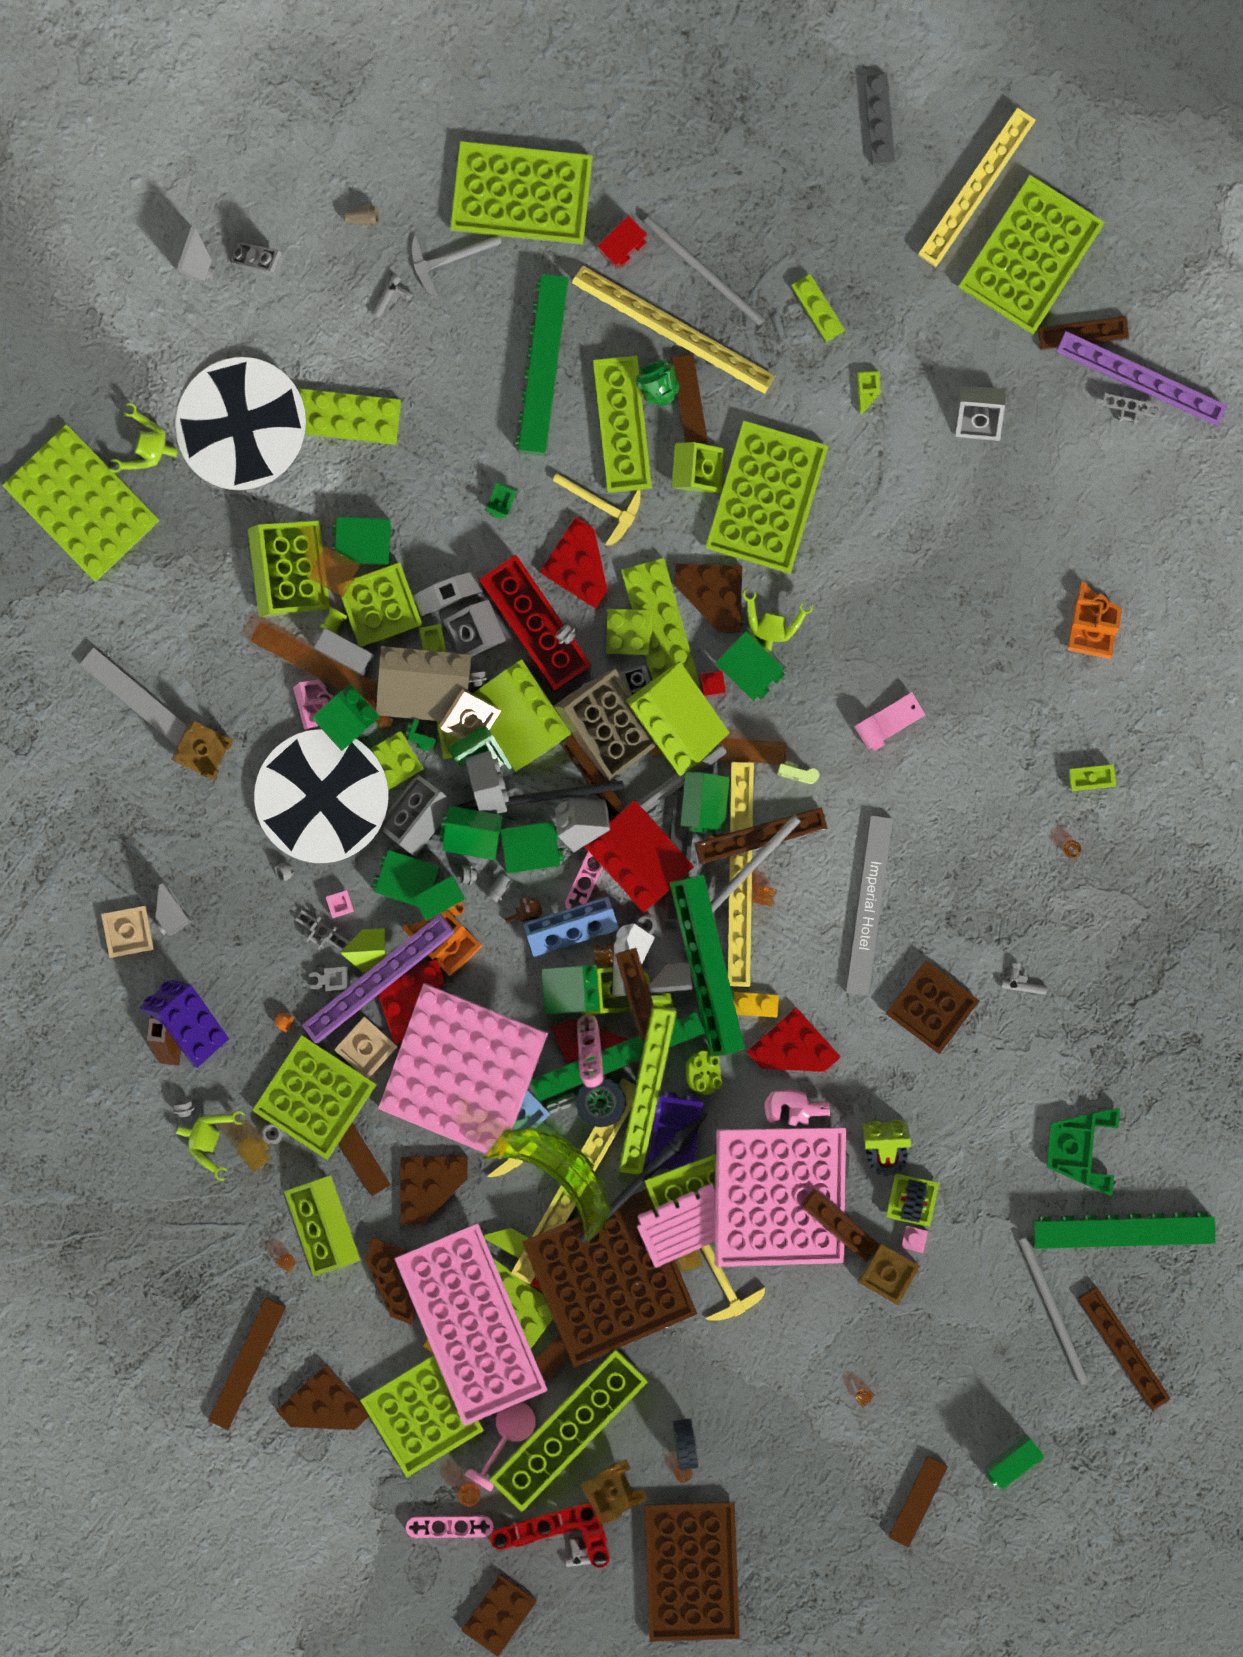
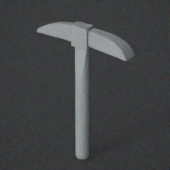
[412,235,501,298]

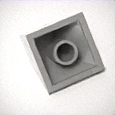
[177,226,216,285]
[156,883,193,936]
[648,959,692,993]

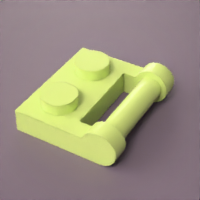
[777,761,819,784]

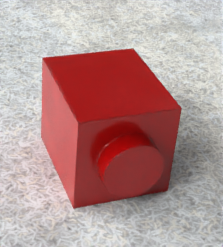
[700,670,726,698]

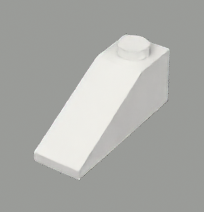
[612,924,655,997]

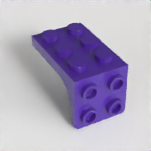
[140,980,229,1068]
[648,1091,703,1170]

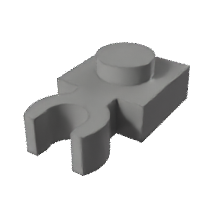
[309,967,349,991]

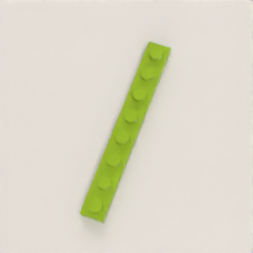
[619,1005,676,1174]

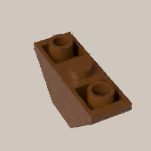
[147,1016,181,1066]

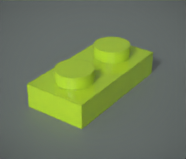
[1069,764,1116,792]

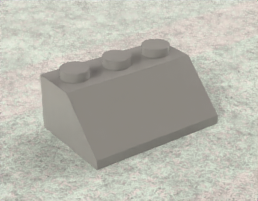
[380,774,456,856]

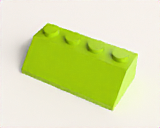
[284,1175,360,1276]

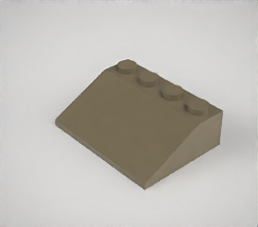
[376,646,471,721]
[554,669,657,781]

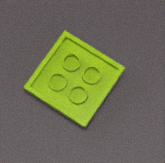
[337,562,423,648]

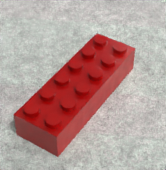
[479,555,592,692]

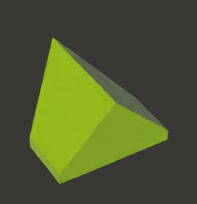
[340,928,387,974]

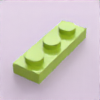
[791,274,845,343]

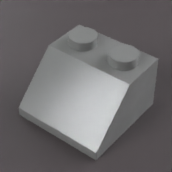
[955,385,1005,441]
[443,600,506,657]
[555,797,610,852]

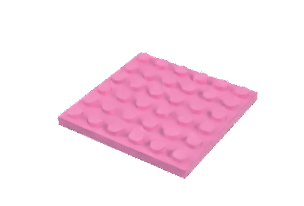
[378,983,548,1159]
[715,1127,846,1267]

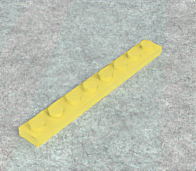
[918,108,1036,267]

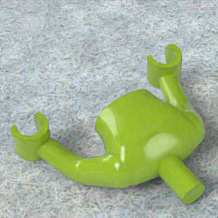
[108,403,178,473]
[743,588,813,651]
[176,1111,246,1181]

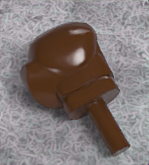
[505,896,543,924]

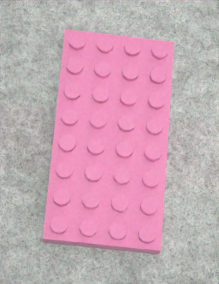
[395,1223,548,1426]

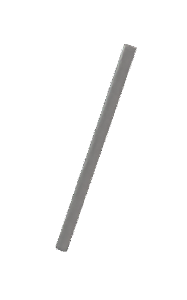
[643,216,764,326]
[710,815,801,912]
[1019,1237,1088,1386]

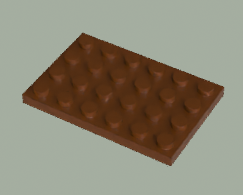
[645,1501,740,1642]

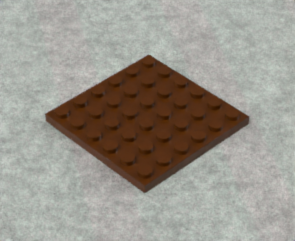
[522,1189,697,1367]

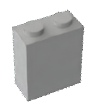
[313,628,375,677]

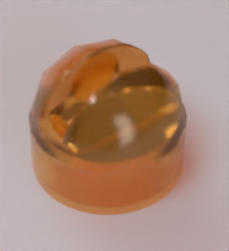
[1063,840,1082,859]
[276,1254,295,1273]
[856,1388,875,1408]
[674,1465,692,1483]

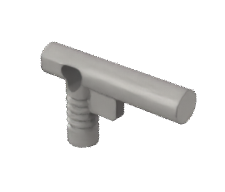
[372,275,413,318]
[1001,963,1047,995]
[565,1538,611,1567]

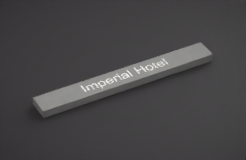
[846,815,893,996]

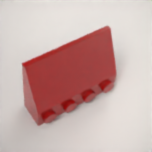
[585,800,695,912]

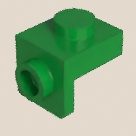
[485,480,518,518]
[405,719,437,751]

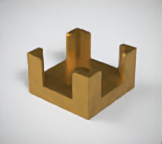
[171,719,234,781]
[858,1243,921,1305]
[580,1459,648,1525]

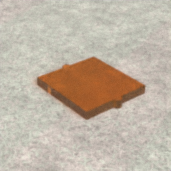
[309,546,360,597]

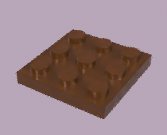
[885,960,980,1054]

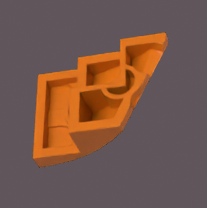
[1067,581,1122,659]
[402,911,483,978]

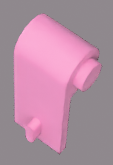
[854,692,926,751]

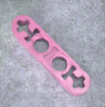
[565,851,603,909]
[577,1014,603,1087]
[406,1515,494,1538]

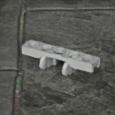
[1102,393,1161,425]
[295,910,350,951]

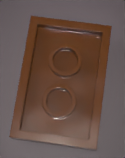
[461,1574,537,1657]

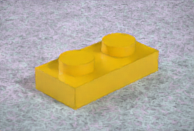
[733,992,779,1018]

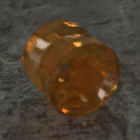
[752,885,777,907]
[594,944,613,967]
[458,1482,481,1507]

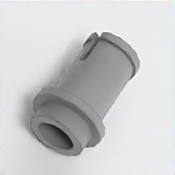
[486,873,512,903]

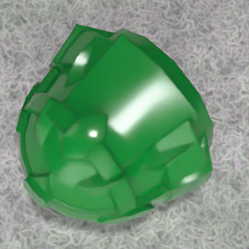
[636,360,679,406]

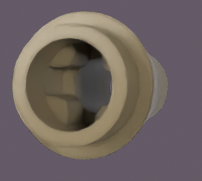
[345,204,379,227]

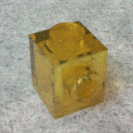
[237,1137,273,1173]
[678,1249,703,1272]

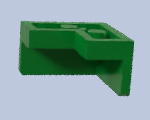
[448,724,512,770]
[413,876,467,920]

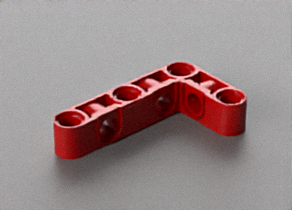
[490,1504,611,1569]

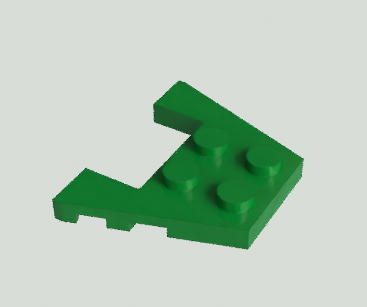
[1046,1108,1120,1196]

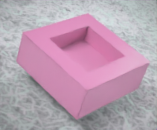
[326,890,354,918]
[901,1226,928,1253]

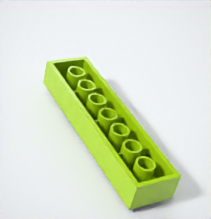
[489,1349,648,1512]

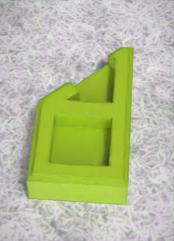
[857,370,881,414]
[484,1228,529,1258]

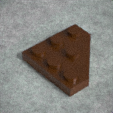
[675,563,743,633]
[400,1156,468,1225]
[365,1237,417,1325]
[276,1364,369,1430]

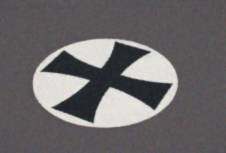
[175,357,306,490]
[254,729,388,863]

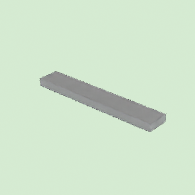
[79,648,187,746]

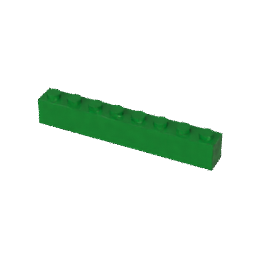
[515,274,568,456]
[670,874,745,1057]
[530,1012,705,1102]
[1033,1212,1216,1249]

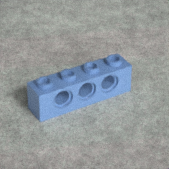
[523,897,619,957]

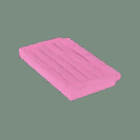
[637,1183,716,1268]

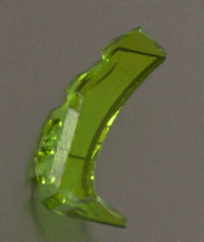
[482,1127,610,1242]

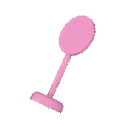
[464,1402,536,1492]

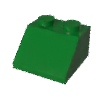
[312,684,380,751]

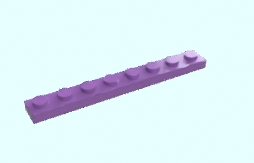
[1056,331,1228,426]
[302,914,455,1044]

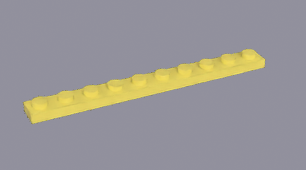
[572,266,775,394]
[728,762,754,987]
[511,1078,636,1284]

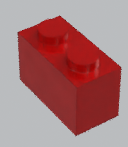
[597,216,648,269]

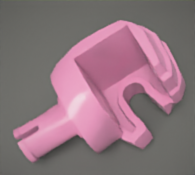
[764,1090,830,1126]

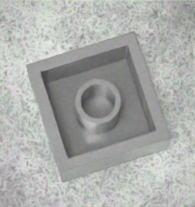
[465,751,509,814]

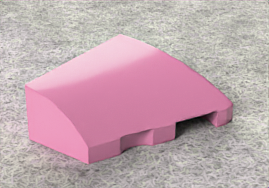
[293,679,334,730]

